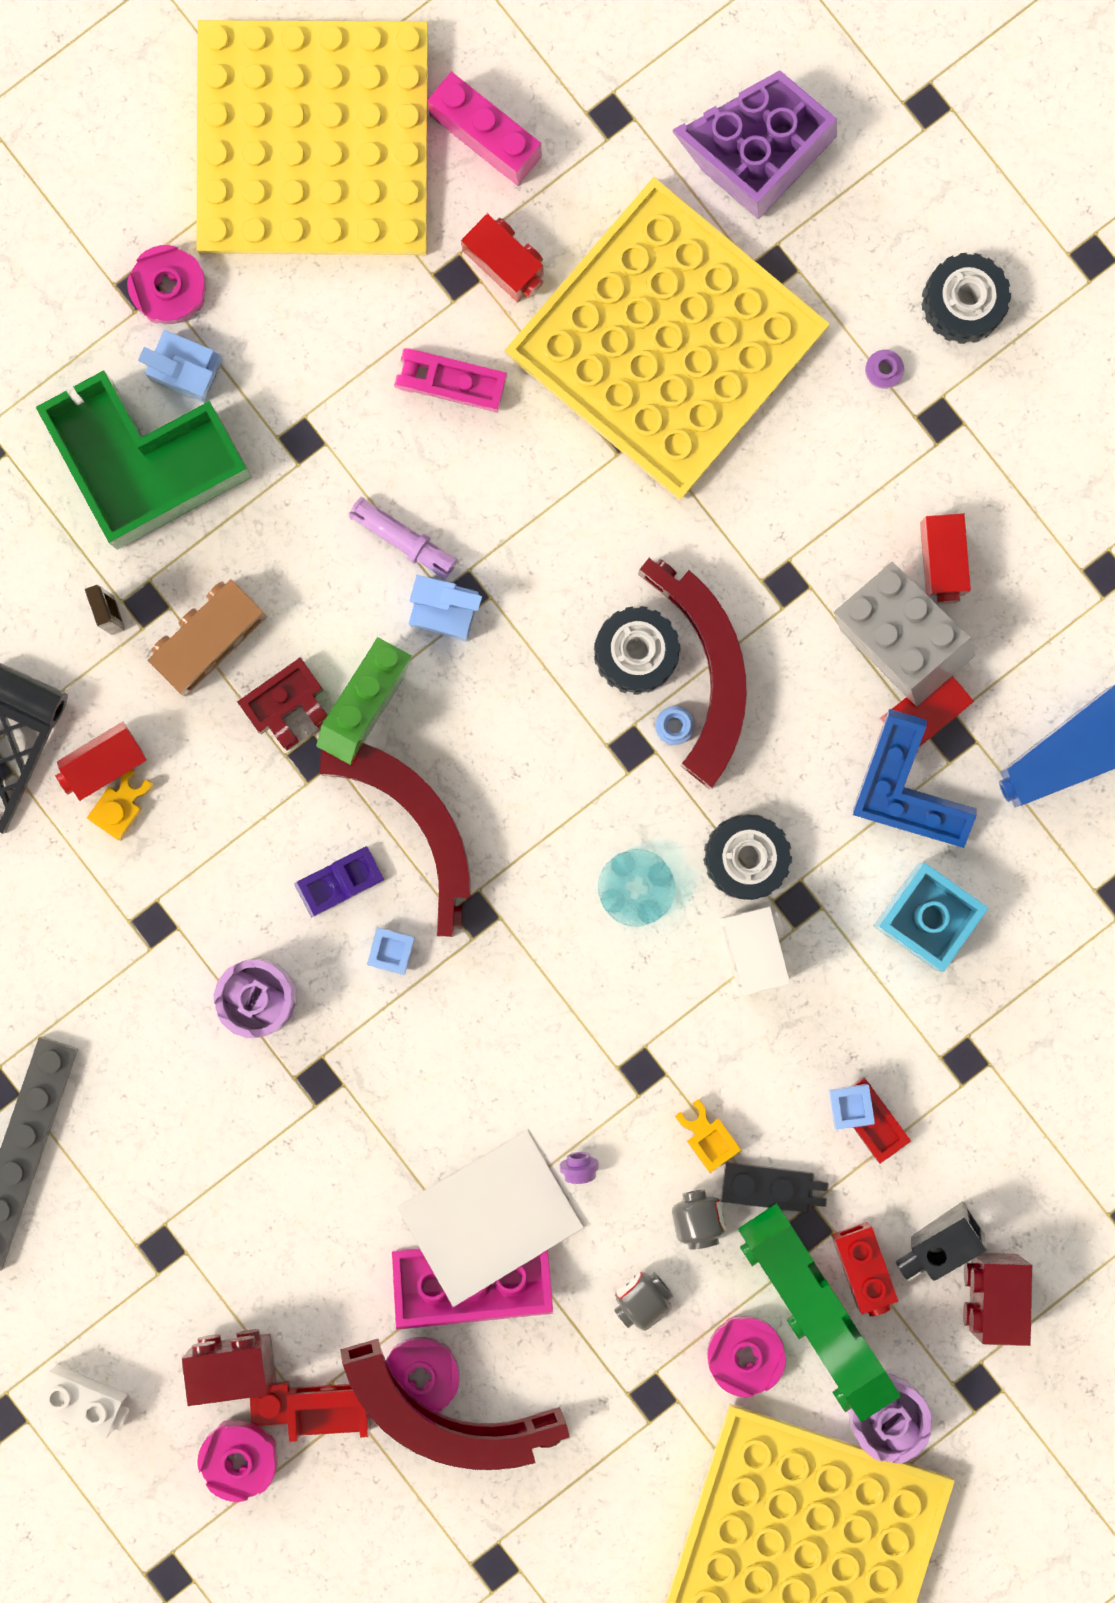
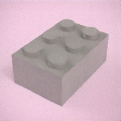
[834,561,975,707]

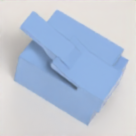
[138,330,223,403]
[409,574,482,642]

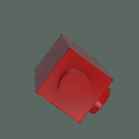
[461,213,544,303]
[920,513,971,604]
[55,721,147,801]
[831,1222,899,1317]

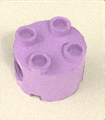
[213,959,297,1038]
[847,1374,932,1463]

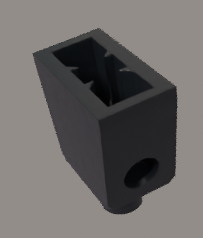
[896,1201,987,1282]

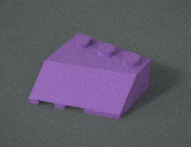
[673,70,837,220]

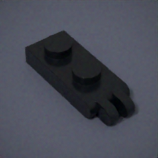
[721,1162,829,1213]

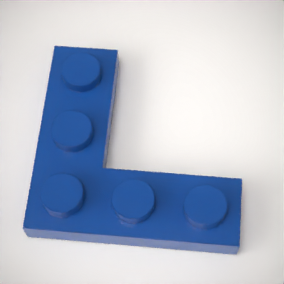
[853,709,977,848]

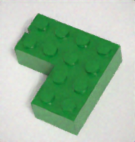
[35,370,252,550]

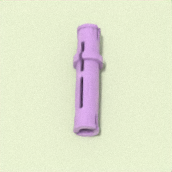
[348,497,458,580]

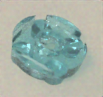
[598,849,676,927]

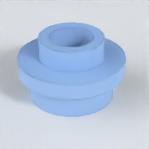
[655,706,694,745]

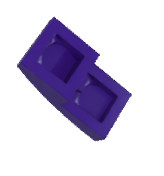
[294,846,384,918]

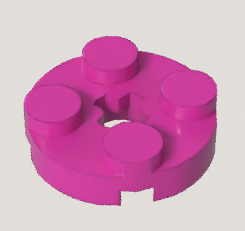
[127,245,206,324]
[707,1316,786,1398]
[386,1337,460,1413]
[197,1420,278,1502]

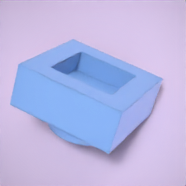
[367,927,415,975]
[828,1084,875,1130]

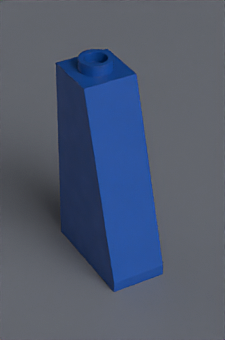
[999,685,1115,807]

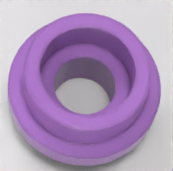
[865,350,904,389]
[560,1152,599,1184]

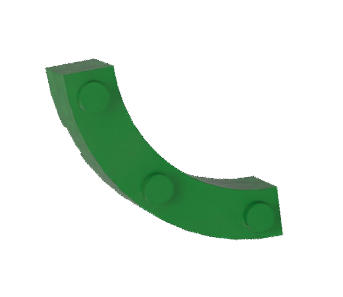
[738,1203,901,1422]

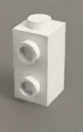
[34,1364,130,1439]

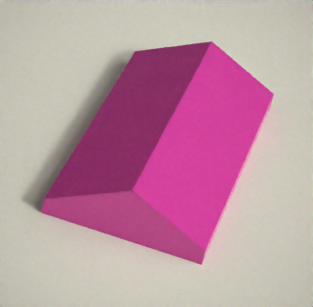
[392,1249,553,1330]

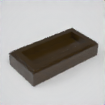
[84,585,125,635]

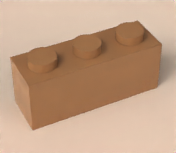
[147,579,268,697]

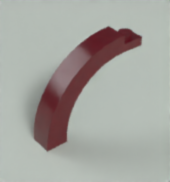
[638,557,747,790]
[320,743,471,937]
[340,1338,570,1470]

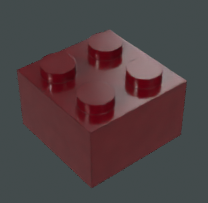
[963,1253,1032,1346]
[181,1329,277,1406]

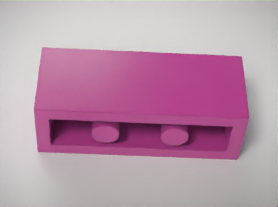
[427,71,542,186]

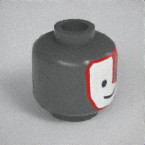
[672,1189,726,1250]
[614,1272,674,1331]

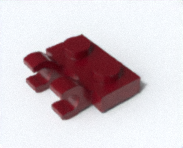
[237,657,328,751]

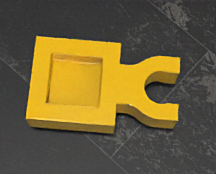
[87,769,154,841]
[675,1099,742,1174]

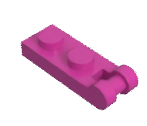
[394,348,507,413]

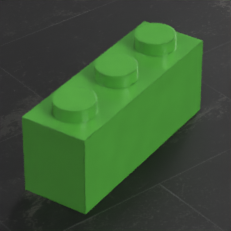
[316,637,412,765]

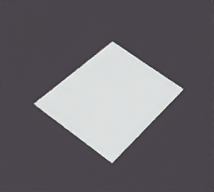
[397,1130,583,1307]

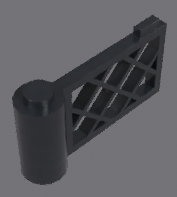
[0,663,68,834]

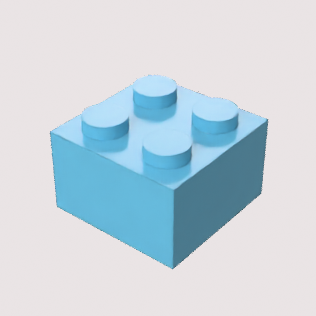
[873,862,988,972]

